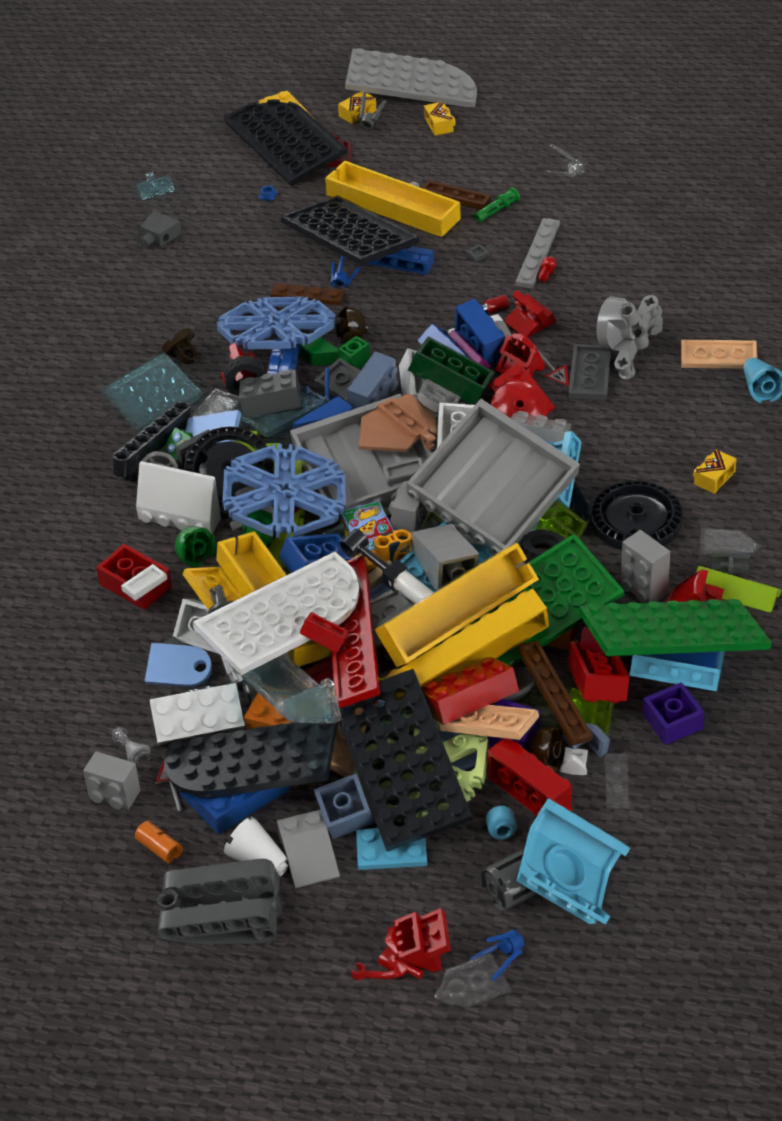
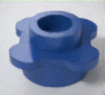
[259,186,278,201]

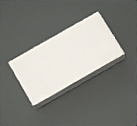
[121,564,167,601]

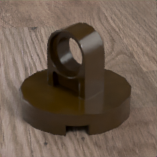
[161,328,197,364]

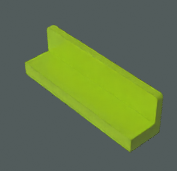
[697,566,782,613]

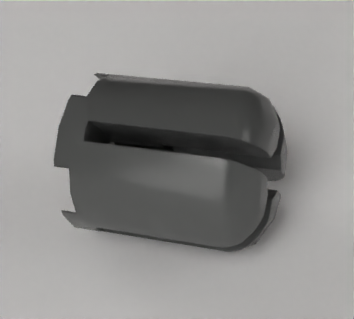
[480,850,537,912]

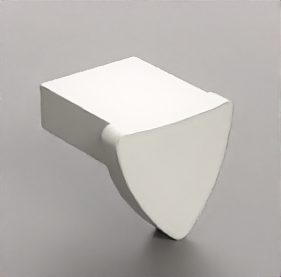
[560,747,588,775]

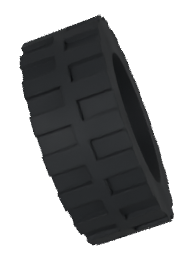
[224,355,266,397]
[521,529,565,564]

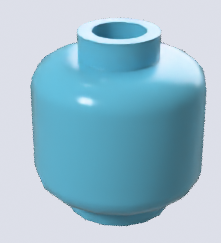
[486,806,517,840]

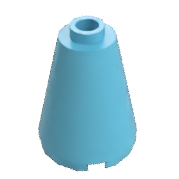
[743,358,782,403]

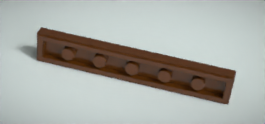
[517,640,593,746]

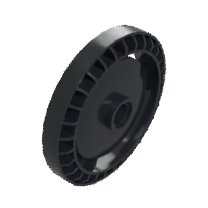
[184,426,275,515]
[590,480,683,549]

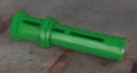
[473,187,520,223]

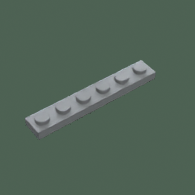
[516,218,560,288]

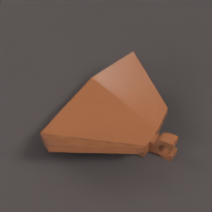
[359,394,437,452]

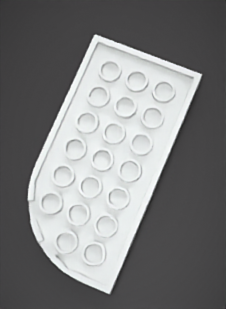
[193,552,359,675]

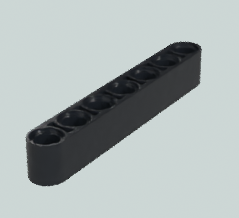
[113,402,190,477]

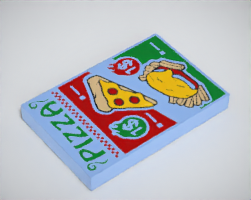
[341,501,394,555]

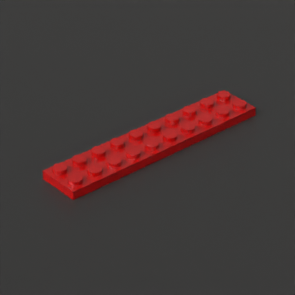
[332,555,380,708]

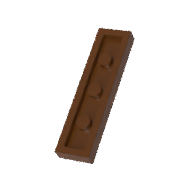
[422,180,491,210]
[270,283,345,306]

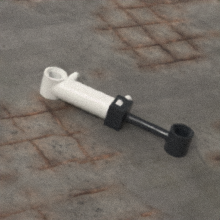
[339,528,434,604]

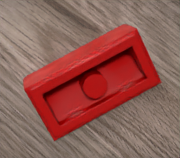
[300,612,349,652]

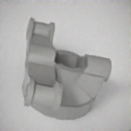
[597,295,662,379]

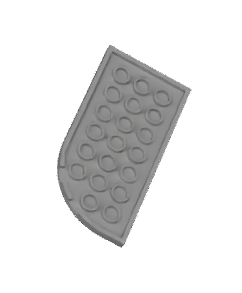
[345,48,477,107]

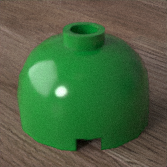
[174,526,216,567]

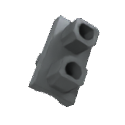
[711,550,750,575]

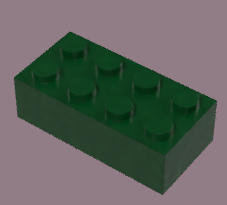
[408,336,495,405]

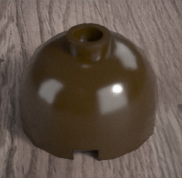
[336,307,368,344]
[526,727,567,772]

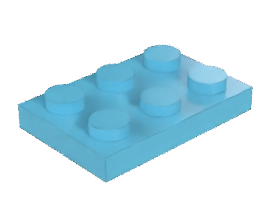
[356,828,427,870]

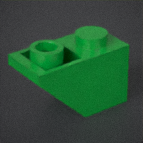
[299,337,339,366]

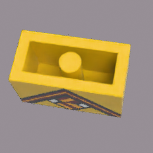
[338,92,376,124]
[424,102,456,136]
[693,449,737,494]

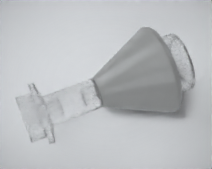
[112,727,151,767]

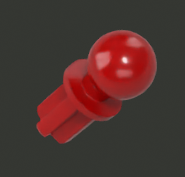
[538,256,556,282]

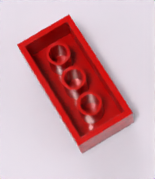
[567,641,630,703]
[421,657,519,725]
[488,738,572,816]

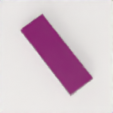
[448,330,492,369]

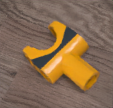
[352,529,412,571]

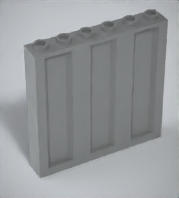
[290,394,432,525]
[406,399,580,555]

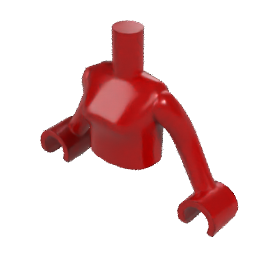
[351,920,424,980]

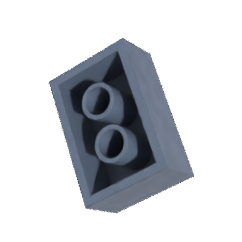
[347,351,398,409]

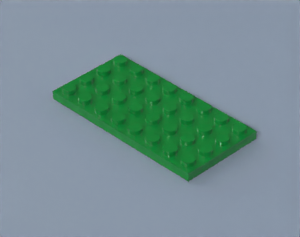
[452,534,624,667]
[579,599,772,656]

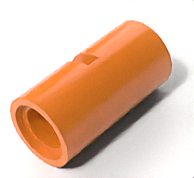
[135,821,183,864]

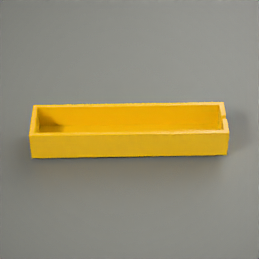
[325,161,461,237]
[216,531,331,668]
[374,543,539,667]
[384,588,549,715]

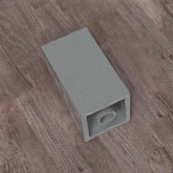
[411,524,479,591]

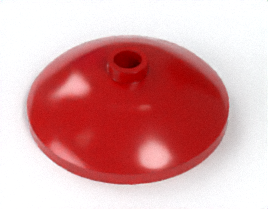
[491,381,548,418]

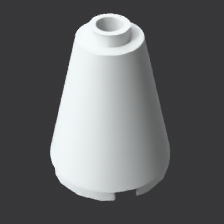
[224,817,289,876]

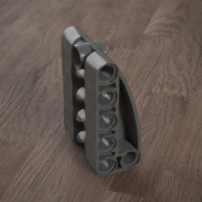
[157,859,282,944]

